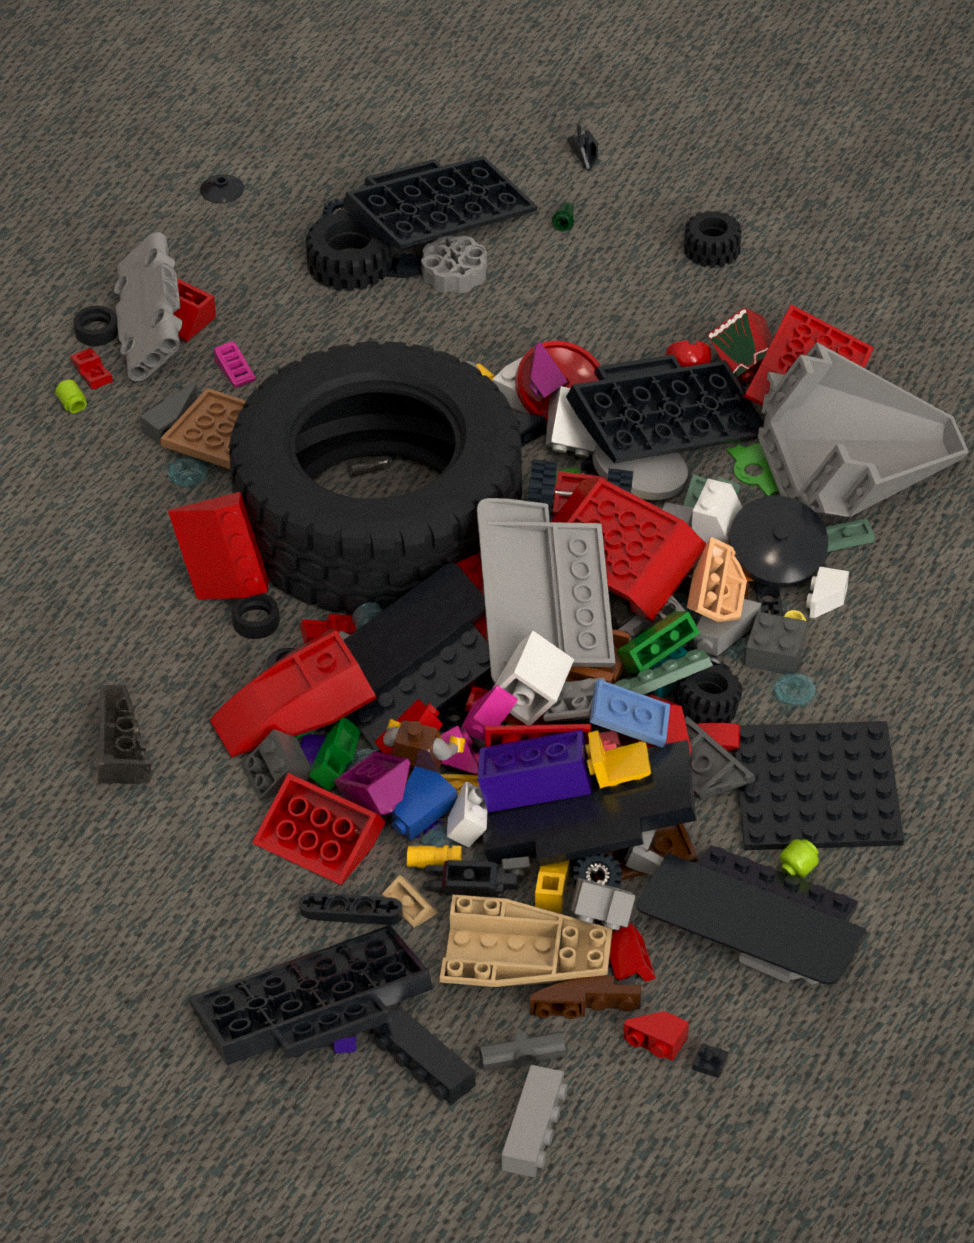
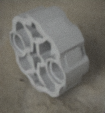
[421,235,487,294]

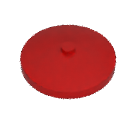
[515,341,601,425]

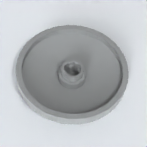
[592,444,688,500]

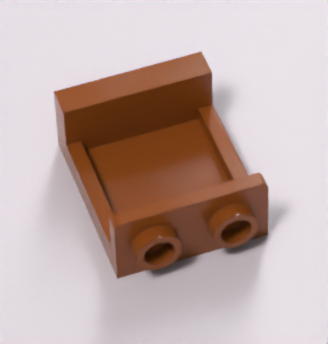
[565,629,631,684]

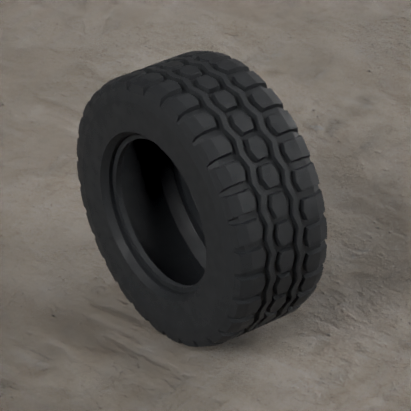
[229,341,522,616]

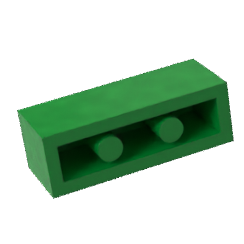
[616,611,700,673]

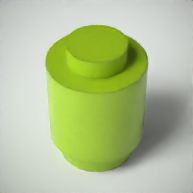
[55,380,87,414]

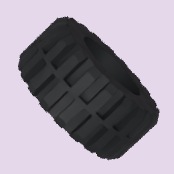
[306,210,393,291]

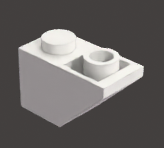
[806,567,849,618]
[447,782,487,848]

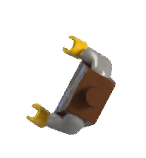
[383,719,466,772]

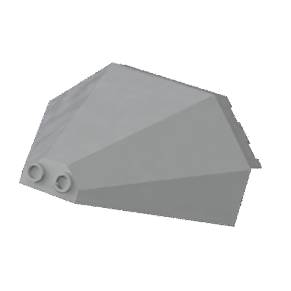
[758,342,969,517]

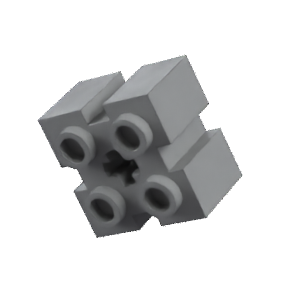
[569,878,635,930]

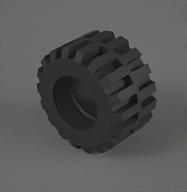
[684,211,741,268]
[673,663,743,724]

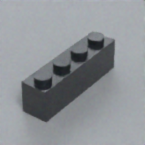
[374,1006,476,1105]

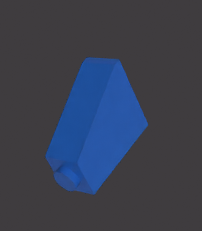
[392,766,457,841]

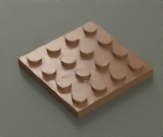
[160,388,246,469]

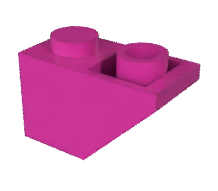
[441,726,480,775]

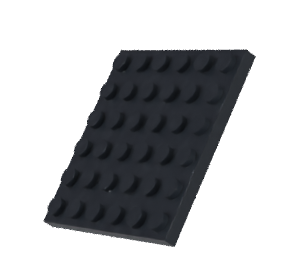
[734,721,904,850]

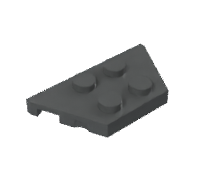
[684,716,756,800]

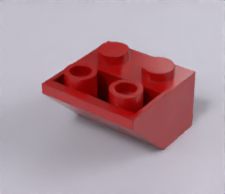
[173,279,216,342]

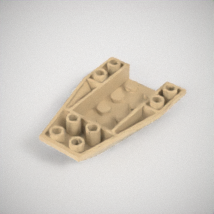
[440,895,612,987]

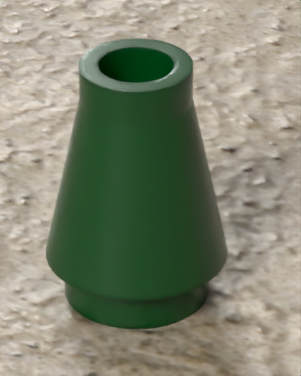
[552,202,574,231]

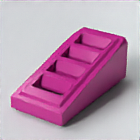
[214,341,256,388]

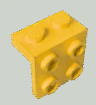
[585,731,651,788]

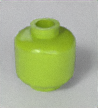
[779,839,819,878]

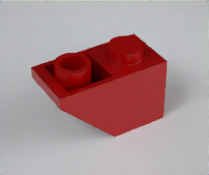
[624,1011,689,1061]

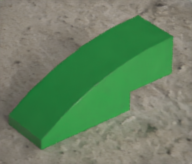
[309,717,361,791]

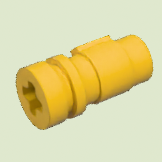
[407,845,462,869]

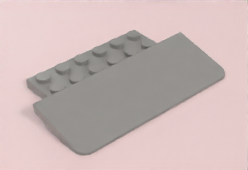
[477,498,615,683]

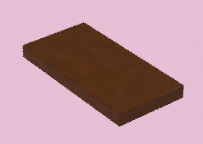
[591,824,698,882]

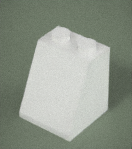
[546,386,597,458]
[692,479,743,544]
[493,631,574,725]

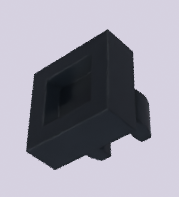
[692,1043,728,1078]

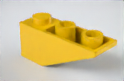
[535,860,571,914]

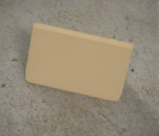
[382,875,439,928]

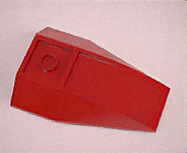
[210,628,377,757]

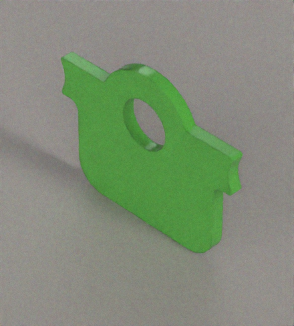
[727,442,780,496]

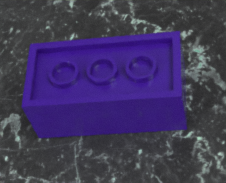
[478,729,592,813]

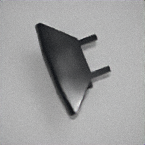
[567,124,598,171]

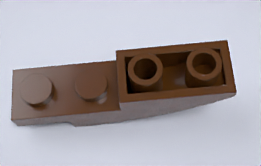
[530,976,641,1019]

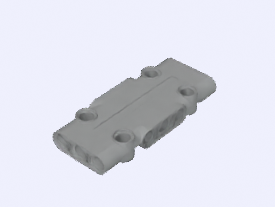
[114,232,182,382]

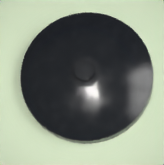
[729,496,828,588]

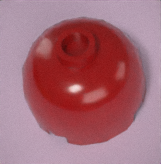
[665,340,711,367]

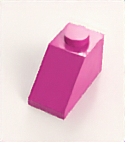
[462,685,518,741]

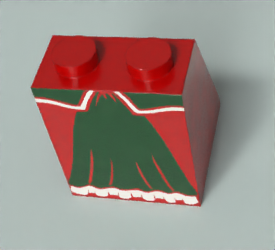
[707,308,773,383]

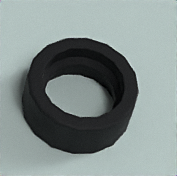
[73,305,118,347]
[231,593,280,639]

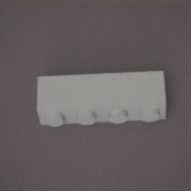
[502,1065,568,1177]

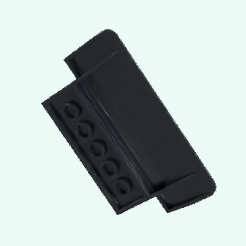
[325,563,491,753]
[636,845,866,985]

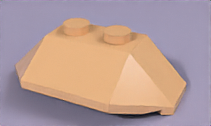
[687,537,747,622]

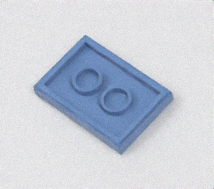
[590,679,670,748]

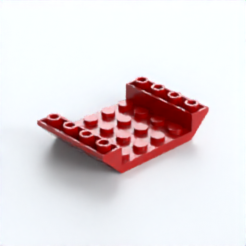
[744,304,874,406]
[551,478,706,622]

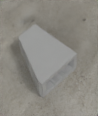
[693,599,761,656]

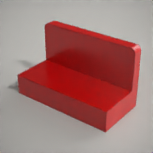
[609,923,656,982]

